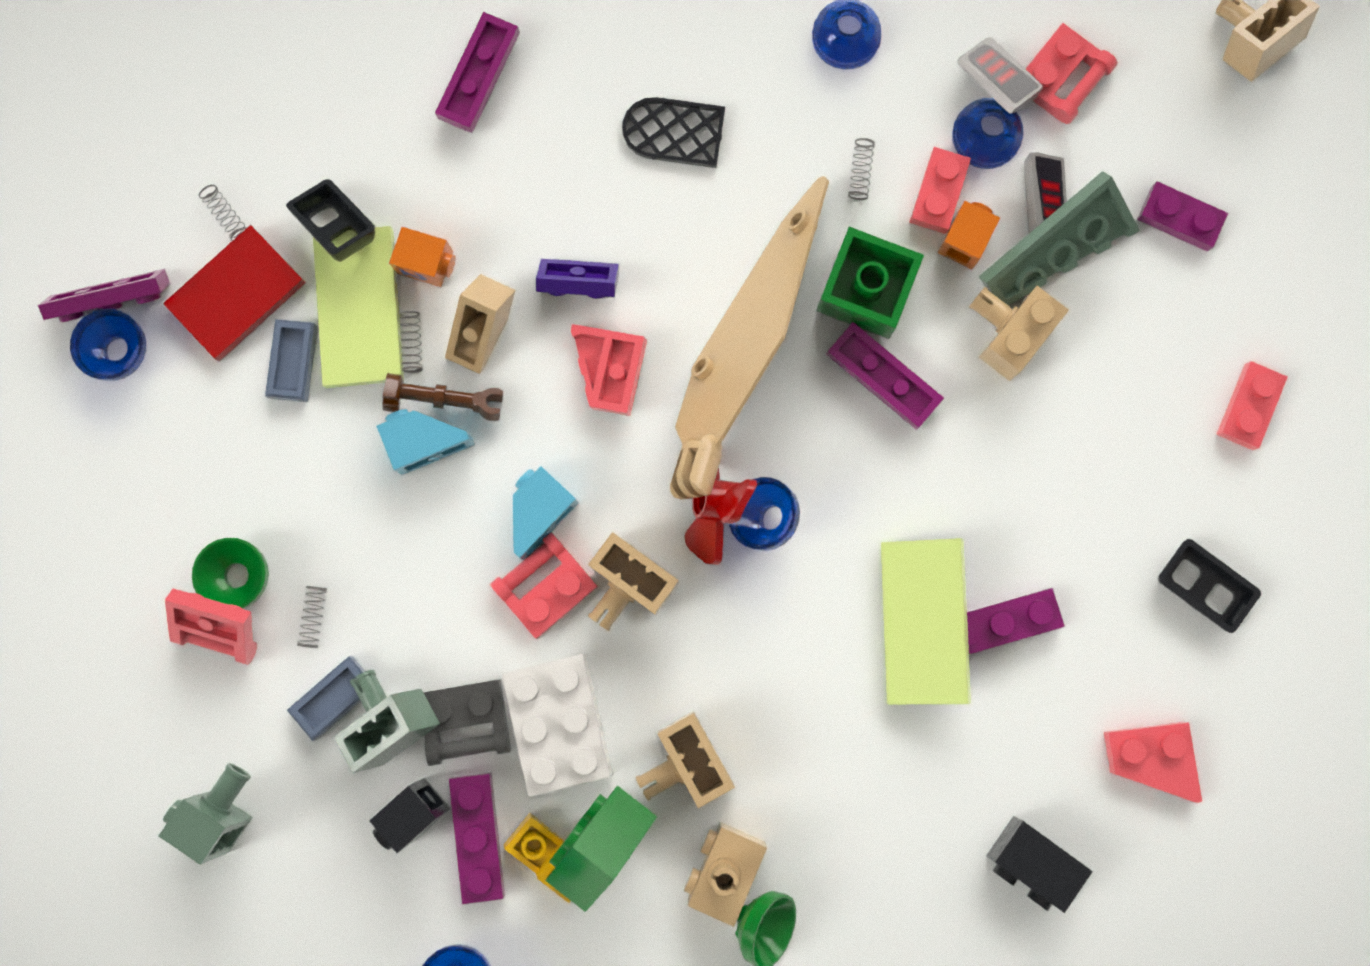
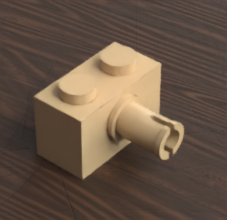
[1215,0,1320,82]
[969,286,1069,381]
[588,532,679,631]
[635,711,735,809]
[683,822,767,927]

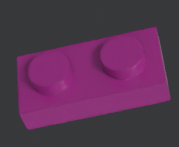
[1137,181,1229,252]

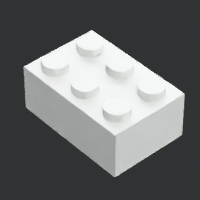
[501,654,613,797]

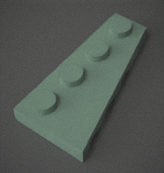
[979,171,1140,305]

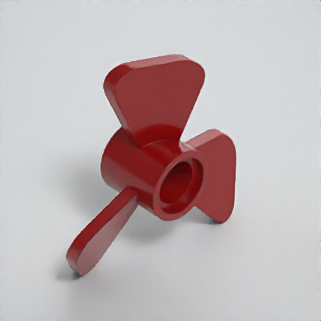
[684,468,757,565]

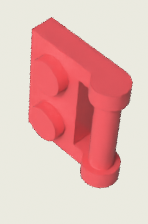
[1026,23,1118,124]
[490,532,598,639]
[165,588,257,665]

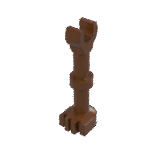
[382,373,503,421]

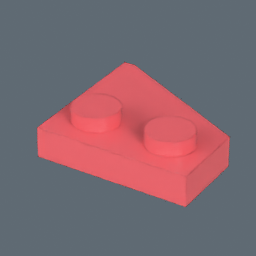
[571,324,647,416]
[1104,722,1202,803]

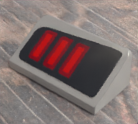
[957,37,1043,114]
[1024,152,1067,234]

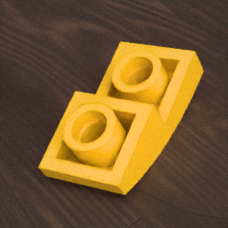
[503,812,571,903]

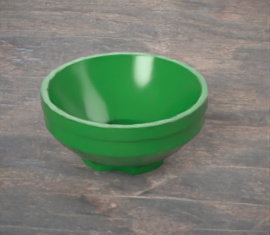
[191,537,269,609]
[735,891,796,966]

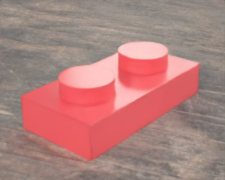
[909,147,971,234]
[1216,361,1288,450]

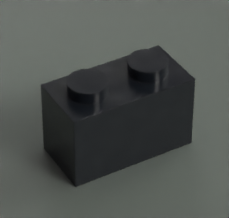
[369,778,451,853]
[986,816,1093,913]

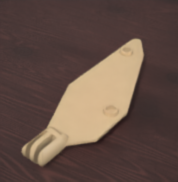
[670,176,829,500]

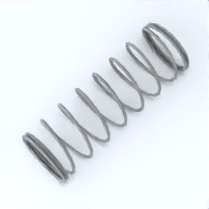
[848,138,875,200]
[198,184,247,241]
[399,311,423,373]
[297,586,327,648]

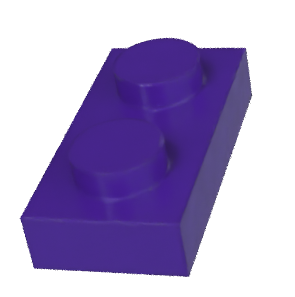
[536,258,619,299]

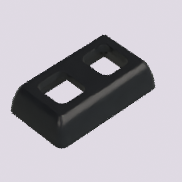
[286,179,375,262]
[1157,539,1261,633]

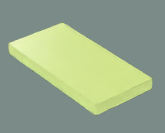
[313,226,404,388]
[881,538,971,705]

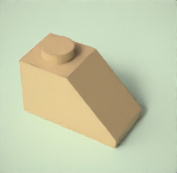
[445,274,516,374]

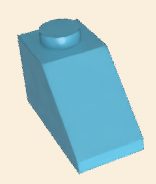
[376,409,475,475]
[513,466,579,560]

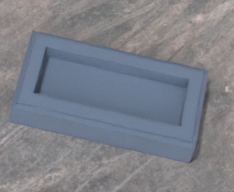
[265,319,318,402]
[287,656,365,741]

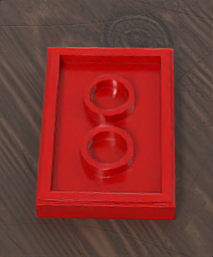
[163,224,306,362]

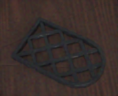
[622,97,725,168]

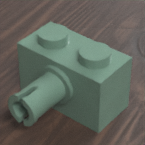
[334,670,440,774]
[158,763,252,865]

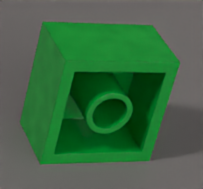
[816,226,924,339]
[545,785,657,912]

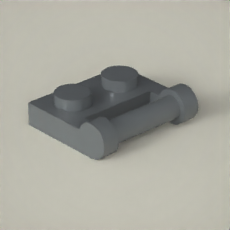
[423,679,511,766]

